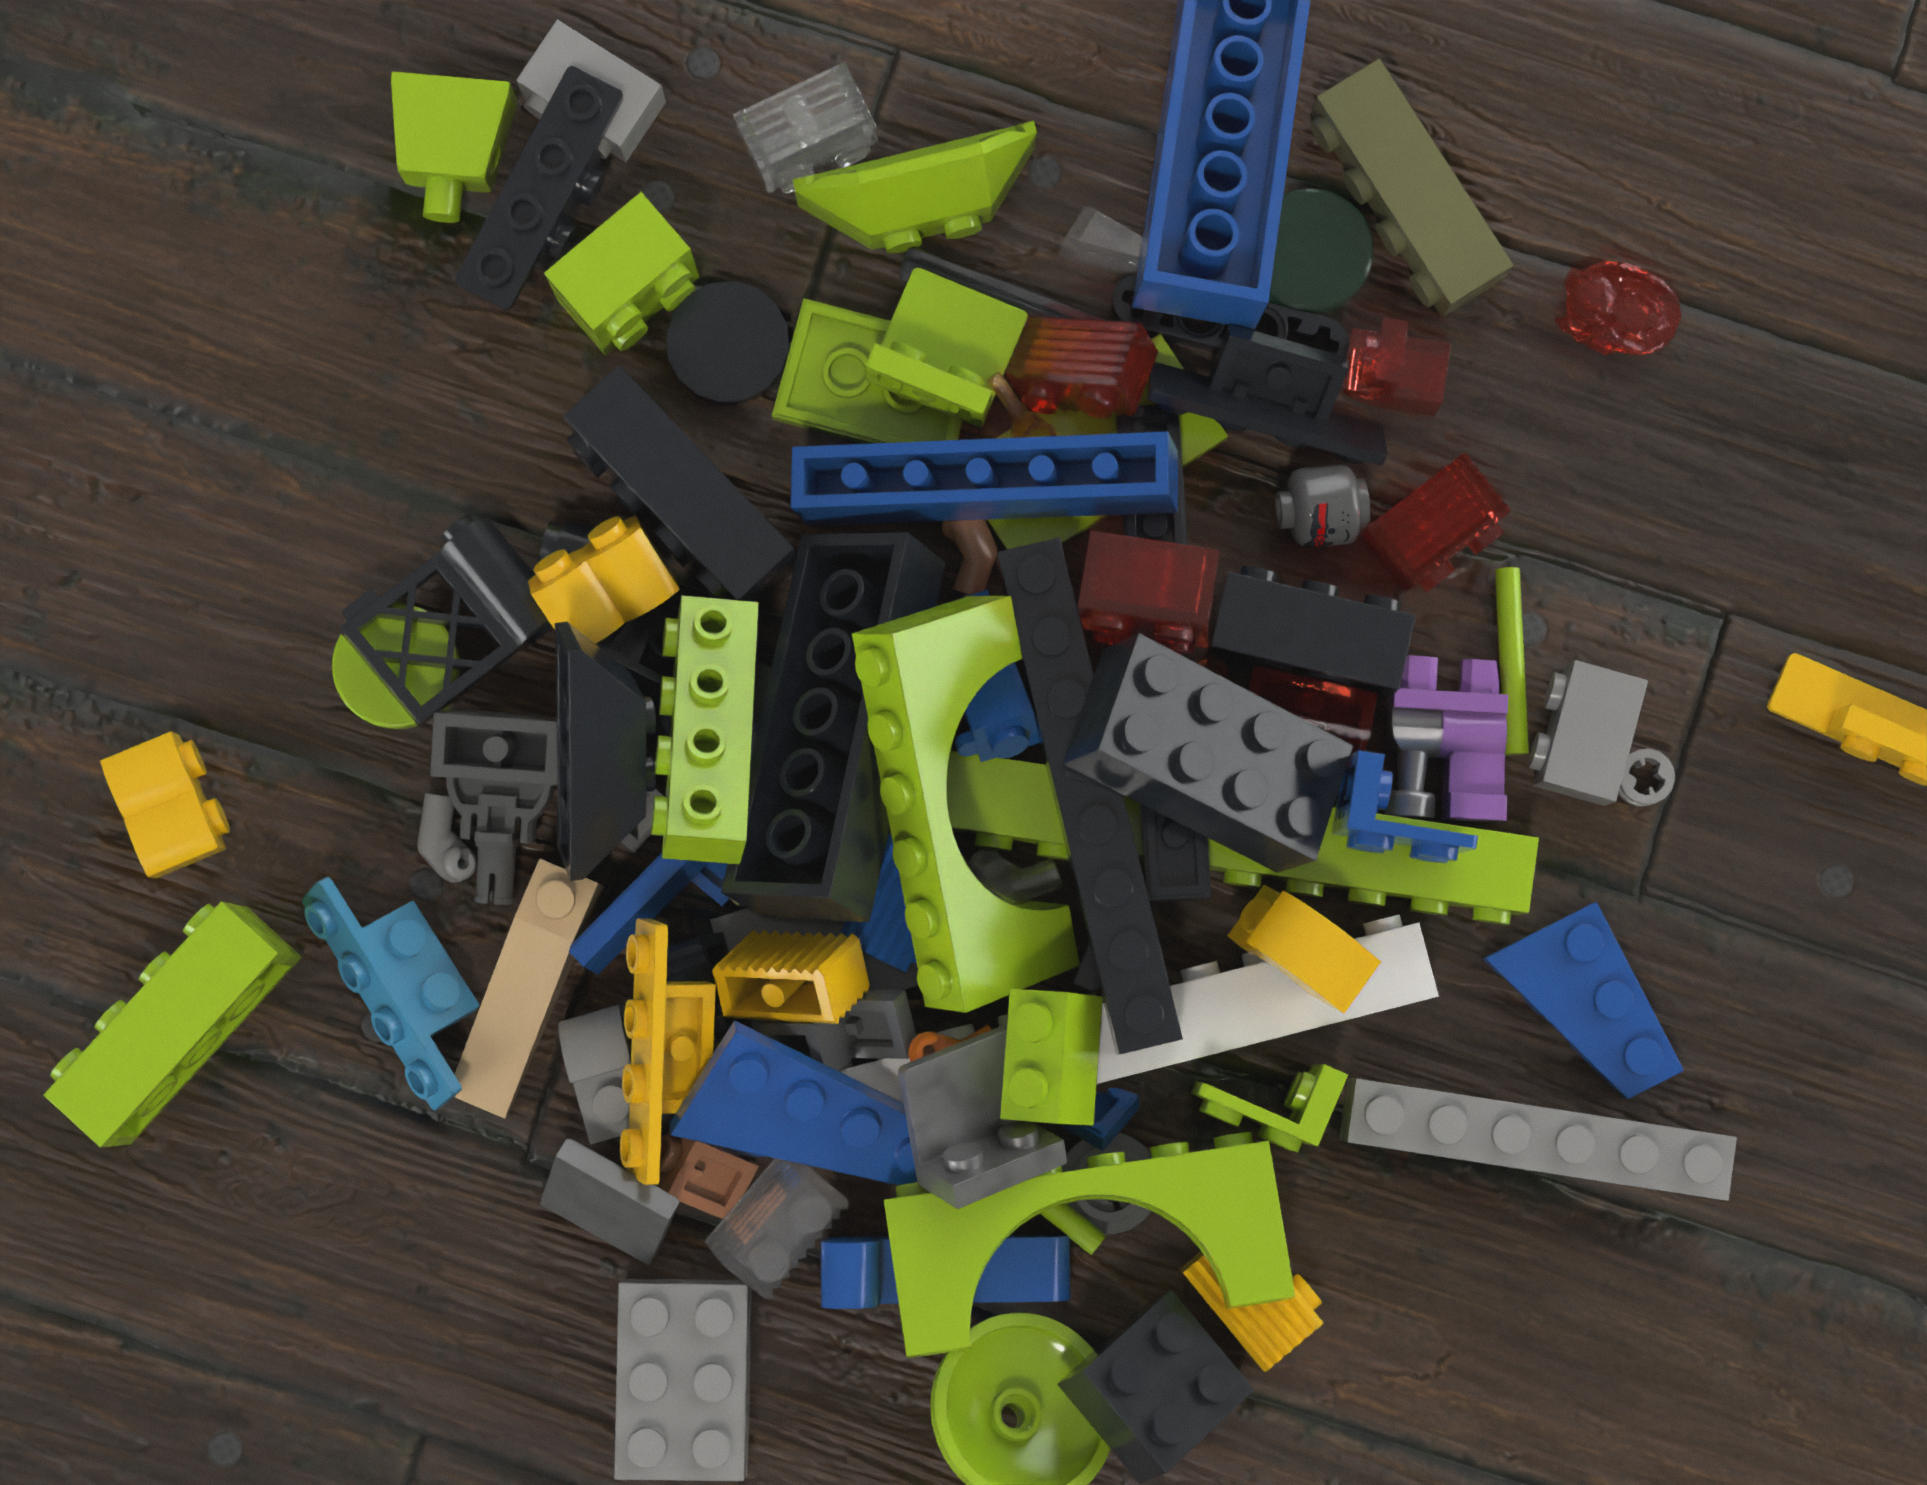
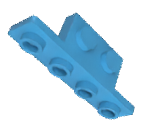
[302,877,480,1111]

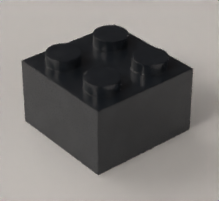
[1057,1290,1254,1484]

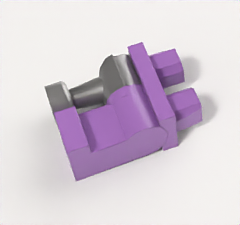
[1385,655,1508,823]

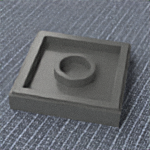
[540,1139,680,1266]

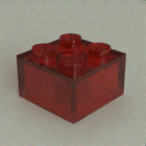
[1078,531,1220,655]

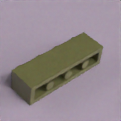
[1310,58,1514,317]

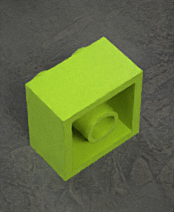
[544,192,699,356]

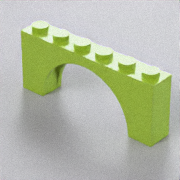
[852,596,1080,1013]
[884,1132,1295,1359]

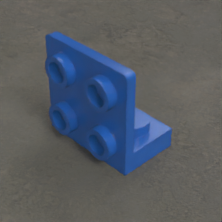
[1332,750,1478,863]

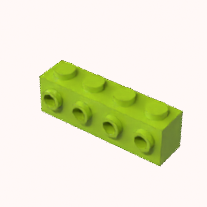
[651,596,758,864]

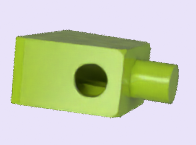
[391,71,517,223]

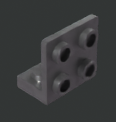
[898,1026,1067,1209]

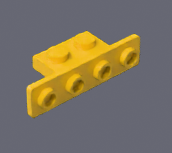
[1767,653,1927,786]
[620,918,716,1185]

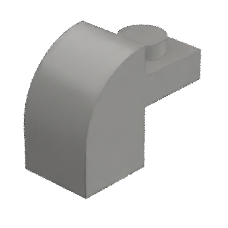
[558,1004,632,1145]

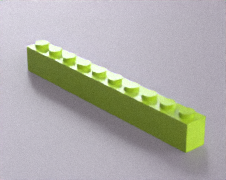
[946,750,1539,925]

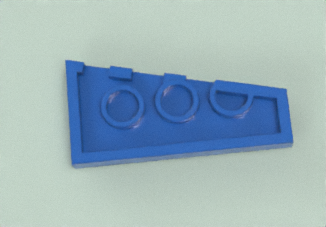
[670,1020,917,1185]

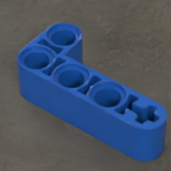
[820,1234,1071,1308]

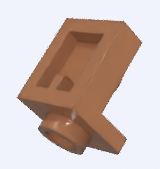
[657,1130,759,1222]

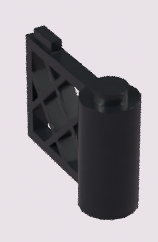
[339,514,553,728]

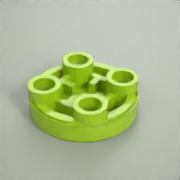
[332,603,460,729]

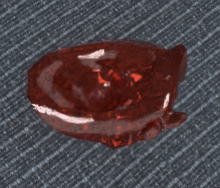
[1555,262,1682,356]

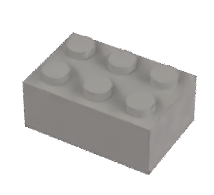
[614,1278,752,1481]

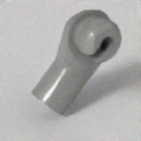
[417,794,477,882]

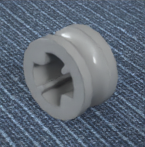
[1618,748,1675,807]

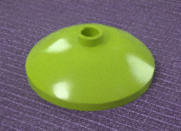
[930,1313,1111,1485]

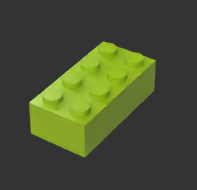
[44,901,302,1148]

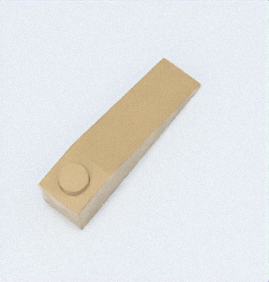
[455,859,605,1119]

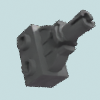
[430,708,557,905]

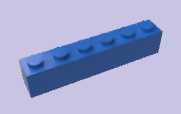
[791,432,1178,526]

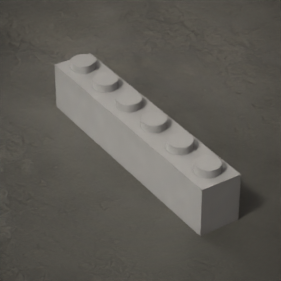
[1339,1078,1737,1201]

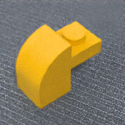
[1227,885,1381,1014]

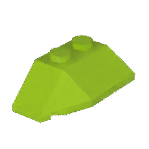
[792,120,1037,254]

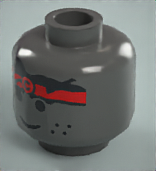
[1275,465,1370,548]

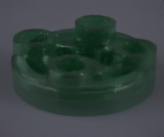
[1269,189,1373,314]

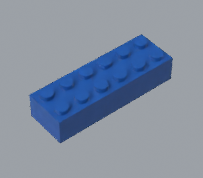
[1132,0,1310,329]

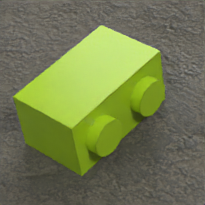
[1000,989,1103,1126]

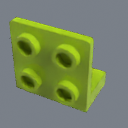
[865,268,1028,429]
[1190,1064,1348,1153]

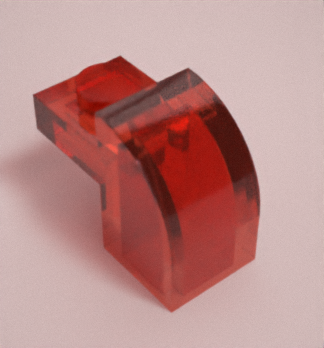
[1343,318,1451,416]

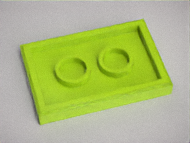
[772,298,963,444]

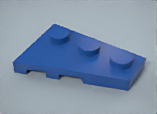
[1482,902,1684,1099]

